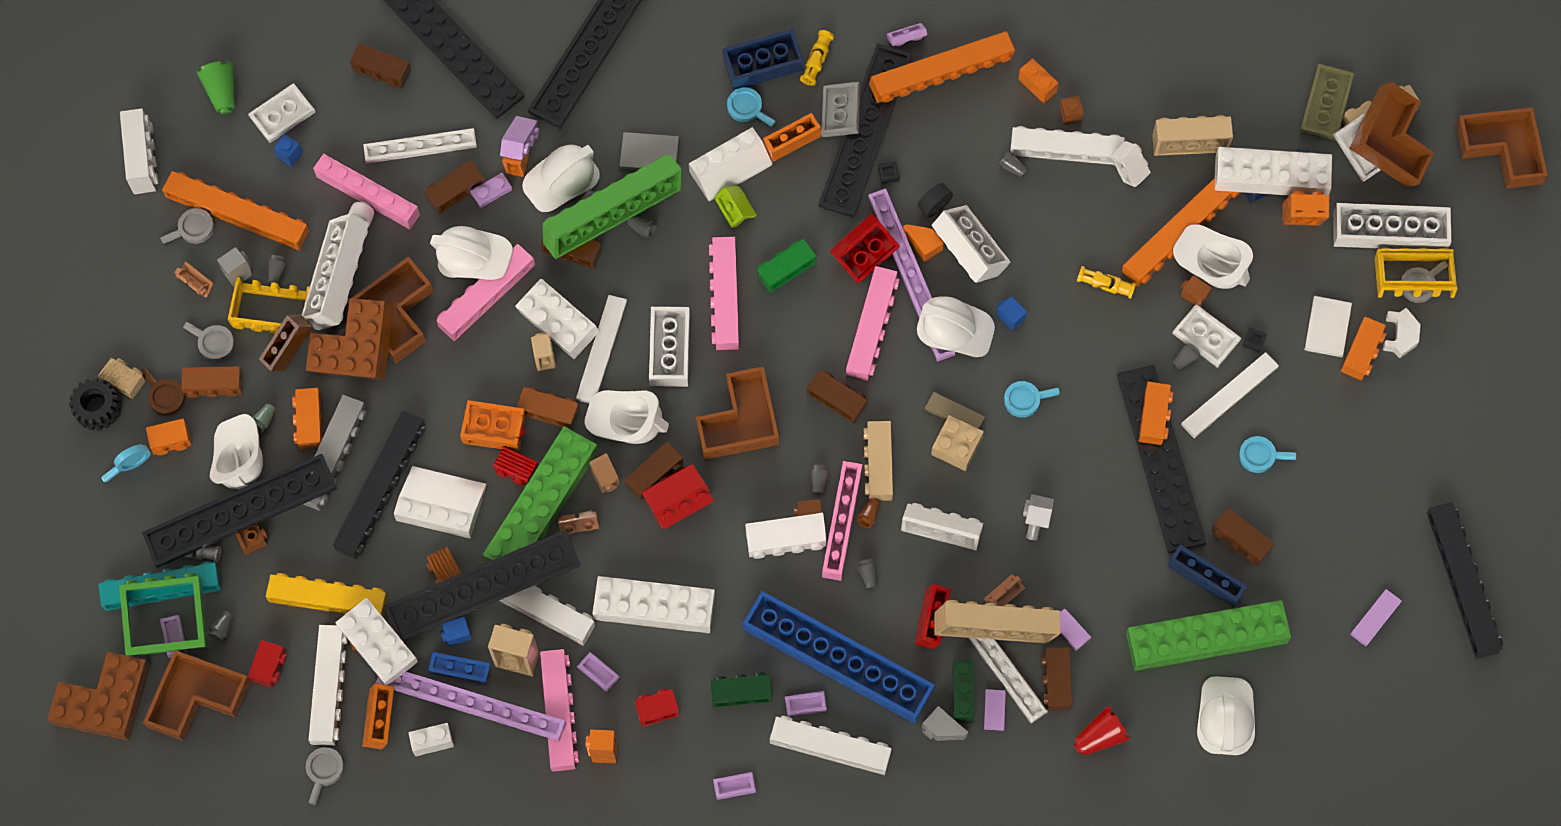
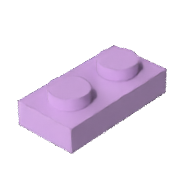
[887,23,927,46]
[470,173,512,208]

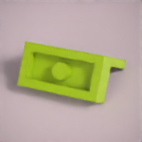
[714,186,757,228]

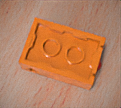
[1282,191,1329,226]
[460,400,526,452]

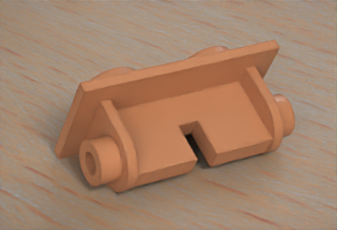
[174,261,214,298]
[558,510,599,534]
[984,574,1025,606]

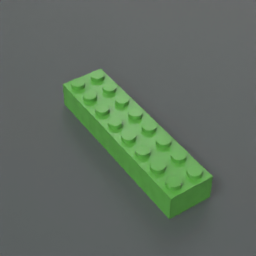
[543,154,682,259]
[483,427,598,562]
[1126,600,1291,671]

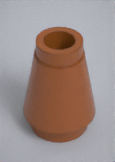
[857,498,880,528]

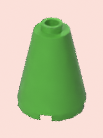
[197,61,235,114]

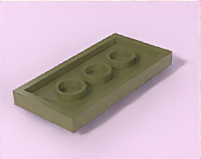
[1300,64,1354,141]

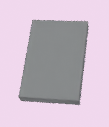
[821,82,861,137]
[620,132,679,170]

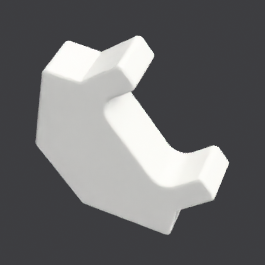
[1383,308,1421,358]

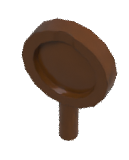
[141,368,185,415]

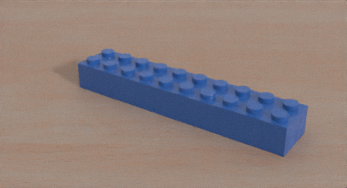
[742,591,935,724]

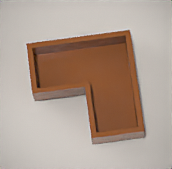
[1349,82,1434,188]
[1455,107,1548,189]
[348,257,434,364]
[306,298,394,380]
[696,366,779,460]
[143,650,251,741]
[47,652,150,741]

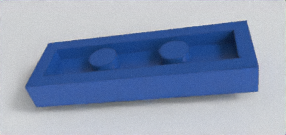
[428,652,491,684]

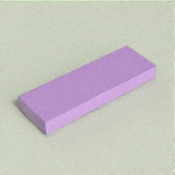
[1350,589,1402,646]

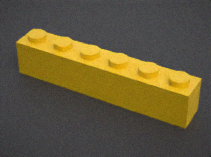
[266,573,388,618]

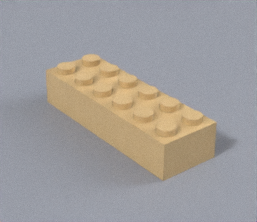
[935,600,1060,643]

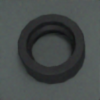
[917,183,953,218]

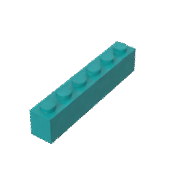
[98,561,221,611]

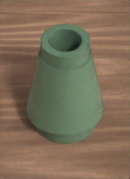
[252,404,276,433]

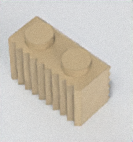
[531,333,556,371]
[98,358,145,399]

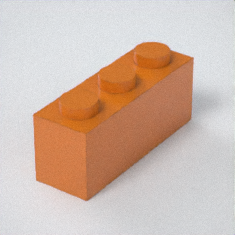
[763,113,821,162]
[1340,317,1387,381]
[1138,382,1173,445]
[292,388,323,450]
[362,683,394,750]
[585,730,618,764]

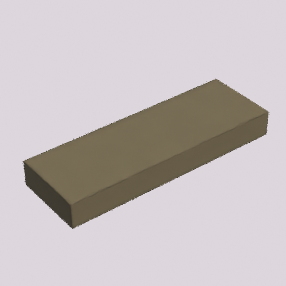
[925,392,985,429]

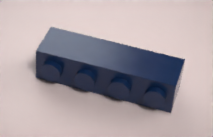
[1167,545,1247,608]

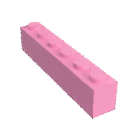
[313,154,420,230]
[709,237,739,350]
[436,244,535,341]
[846,266,900,381]
[822,461,862,581]
[540,649,579,772]

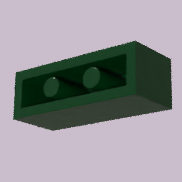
[953,659,974,723]
[710,672,772,708]

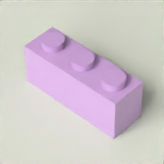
[500,116,539,160]

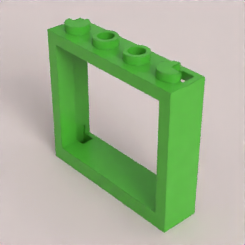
[119,573,208,657]

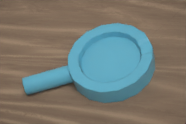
[727,87,776,127]
[1004,381,1060,418]
[1239,436,1296,473]
[101,444,150,483]

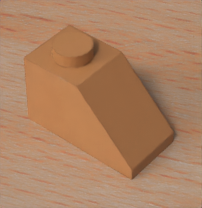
[589,453,619,493]

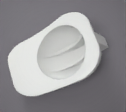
[523,145,599,212]
[1173,225,1253,289]
[430,226,513,280]
[917,297,995,357]
[585,390,669,444]
[210,414,263,490]
[1197,676,1255,755]

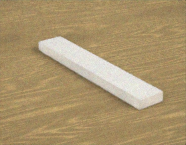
[363,128,477,164]
[576,295,627,404]
[1181,352,1279,438]
[969,638,1047,723]

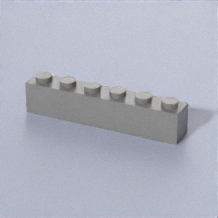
[303,395,367,511]

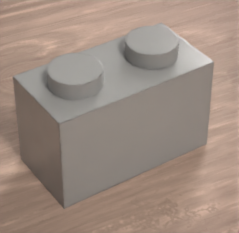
[217,247,253,287]

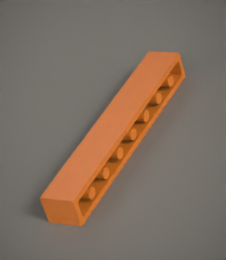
[869,31,1015,103]
[162,171,310,251]
[1121,178,1240,287]

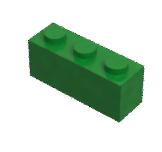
[757,239,816,293]

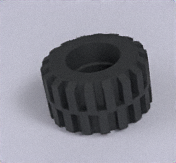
[69,378,122,431]

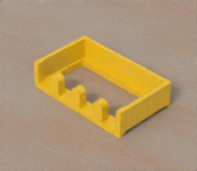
[1375,247,1458,298]
[228,277,310,334]

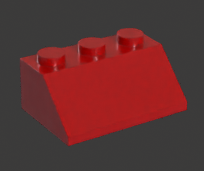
[829,214,900,283]
[641,464,714,529]

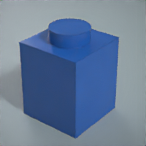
[273,134,303,167]
[997,296,1027,331]
[440,616,472,646]

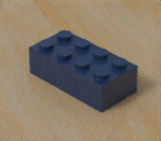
[722,29,804,90]

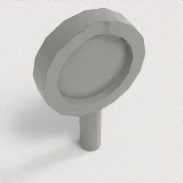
[160,208,214,244]
[1400,260,1448,303]
[183,322,235,361]
[305,747,344,805]

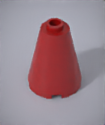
[1073,705,1131,756]

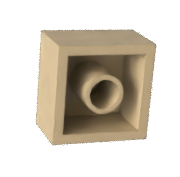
[931,415,984,471]

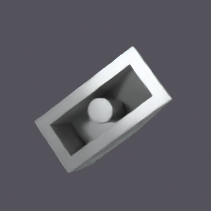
[922,706,968,741]

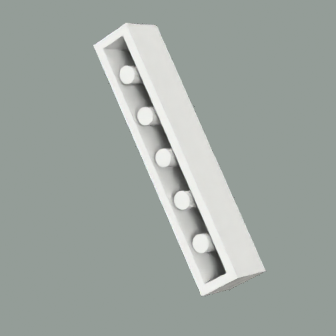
[1010,126,1125,165]
[499,586,595,646]
[308,625,348,746]
[770,716,892,775]

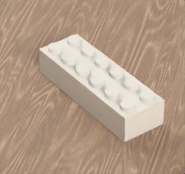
[1214,147,1332,195]
[1333,203,1451,249]
[302,213,369,330]
[592,576,715,633]

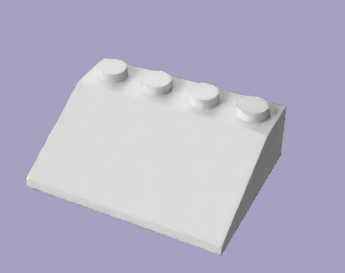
[394,466,487,539]

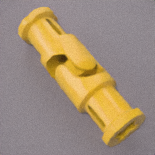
[800,30,834,86]
[1077,266,1136,299]

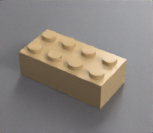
[1152,115,1233,156]
[488,624,540,677]

